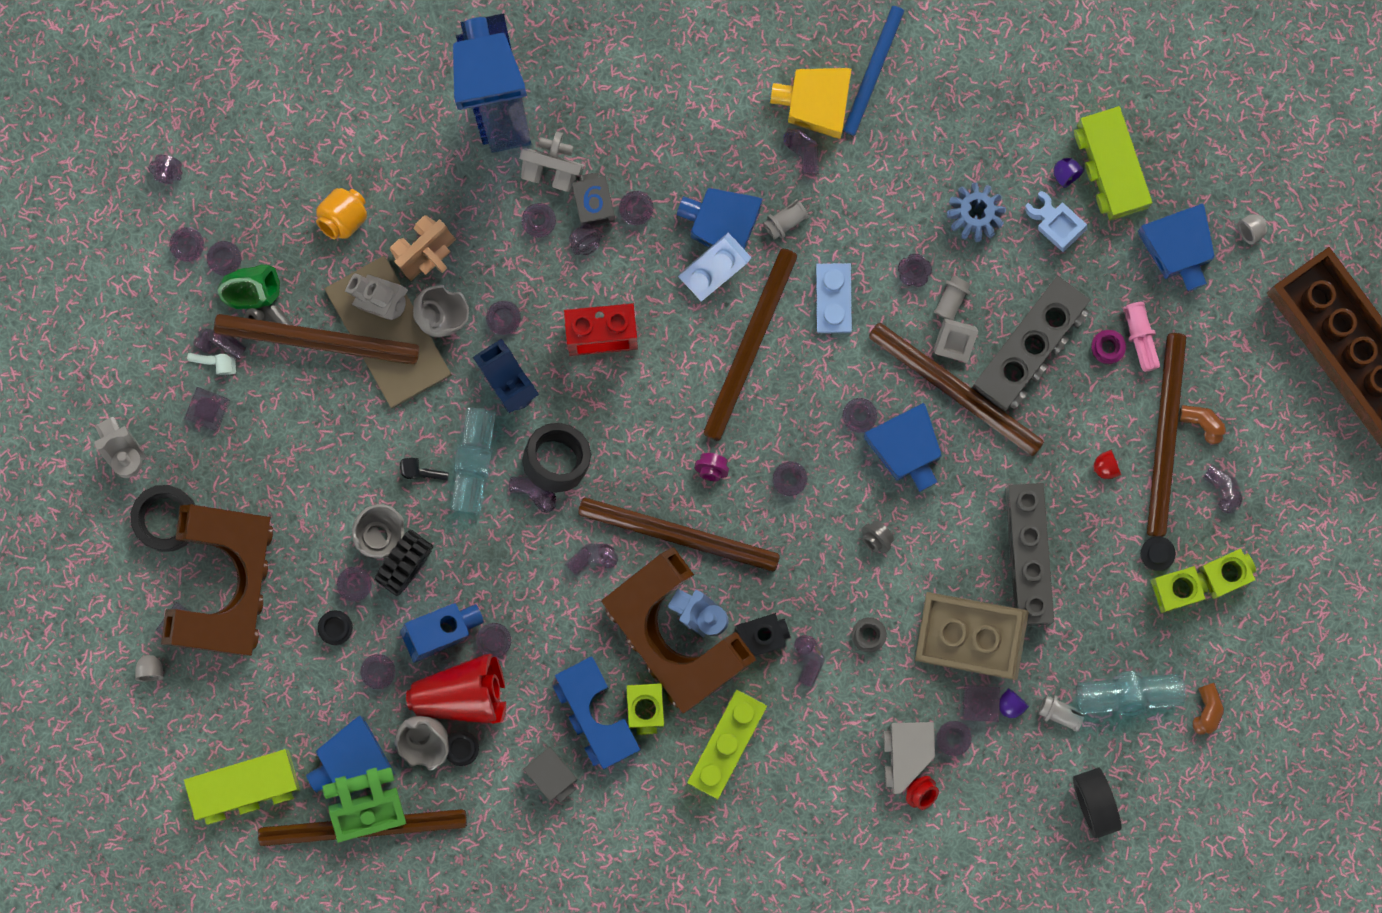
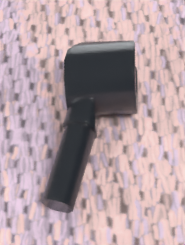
[400,458,449,481]

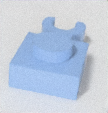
[1025,191,1087,252]

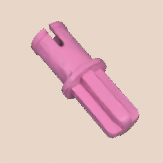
[1122,302,1160,372]

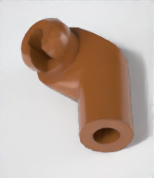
[1179,405,1226,444]
[1192,683,1224,735]

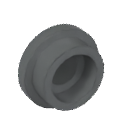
[862,521,894,553]
[852,617,887,652]

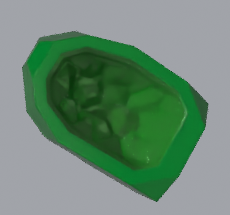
[217,264,280,309]

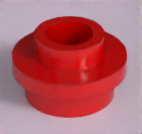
[906,776,939,810]

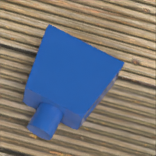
[453,17,527,110]
[676,188,763,250]
[1138,203,1214,292]
[864,403,942,492]
[400,603,484,663]
[306,716,396,793]

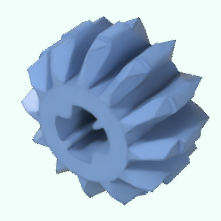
[947,183,1006,242]

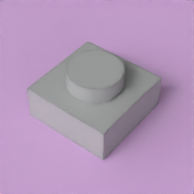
[933,318,978,363]

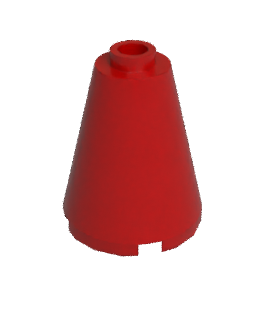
[406,654,507,724]

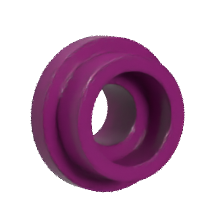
[1091,330,1126,364]
[694,453,729,482]

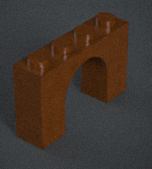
[161,504,273,656]
[601,547,757,714]

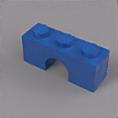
[552,656,641,770]

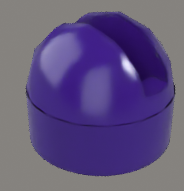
[1053,158,1084,188]
[999,688,1029,718]

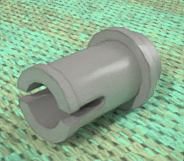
[763,199,809,240]
[933,276,971,321]
[1038,695,1086,732]

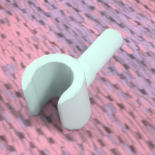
[187,353,236,375]

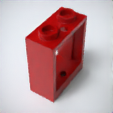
[564,303,638,356]

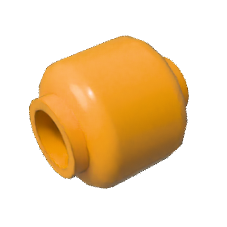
[316,188,367,239]

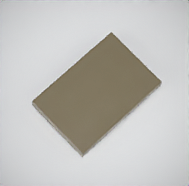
[915,592,1029,680]

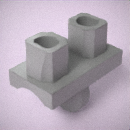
[519,131,585,192]
[345,273,408,320]
[94,417,147,478]

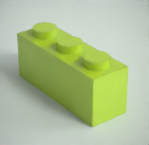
[1074,106,1153,221]
[687,689,767,800]
[184,749,300,825]

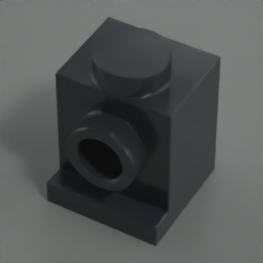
[735,613,791,657]

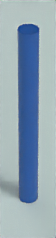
[842,6,904,136]

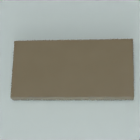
[324,255,452,409]

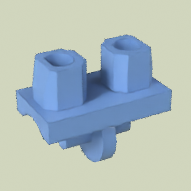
[668,589,729,638]

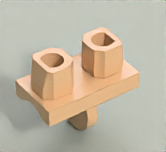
[390,215,456,281]

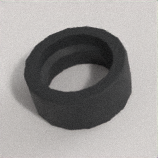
[522,422,592,493]
[130,485,195,552]
[1073,768,1122,838]

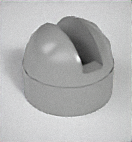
[1237,214,1267,245]
[135,655,164,682]

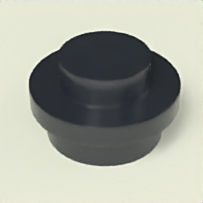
[1140,536,1176,571]
[318,610,353,645]
[446,731,479,766]

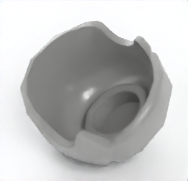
[413,285,469,337]
[352,504,404,559]
[394,716,449,770]

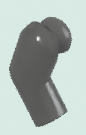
[244,305,293,325]

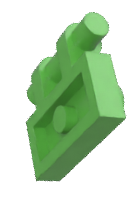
[322,767,406,843]

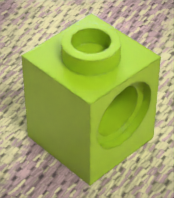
[1198,548,1257,599]
[1150,566,1208,614]
[627,683,664,735]

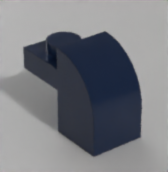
[472,339,539,413]

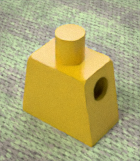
[770,68,851,139]

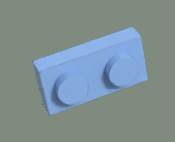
[678,233,752,302]
[816,263,852,333]

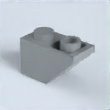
[883,722,935,794]

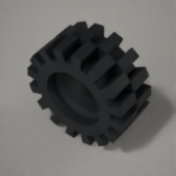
[374,529,434,597]

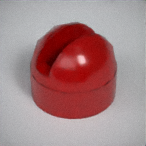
[1094,449,1121,480]

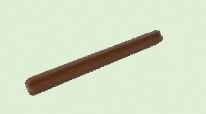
[704,248,797,441]
[214,314,420,364]
[869,323,1044,456]
[1147,333,1187,537]
[578,497,780,572]
[258,809,467,846]

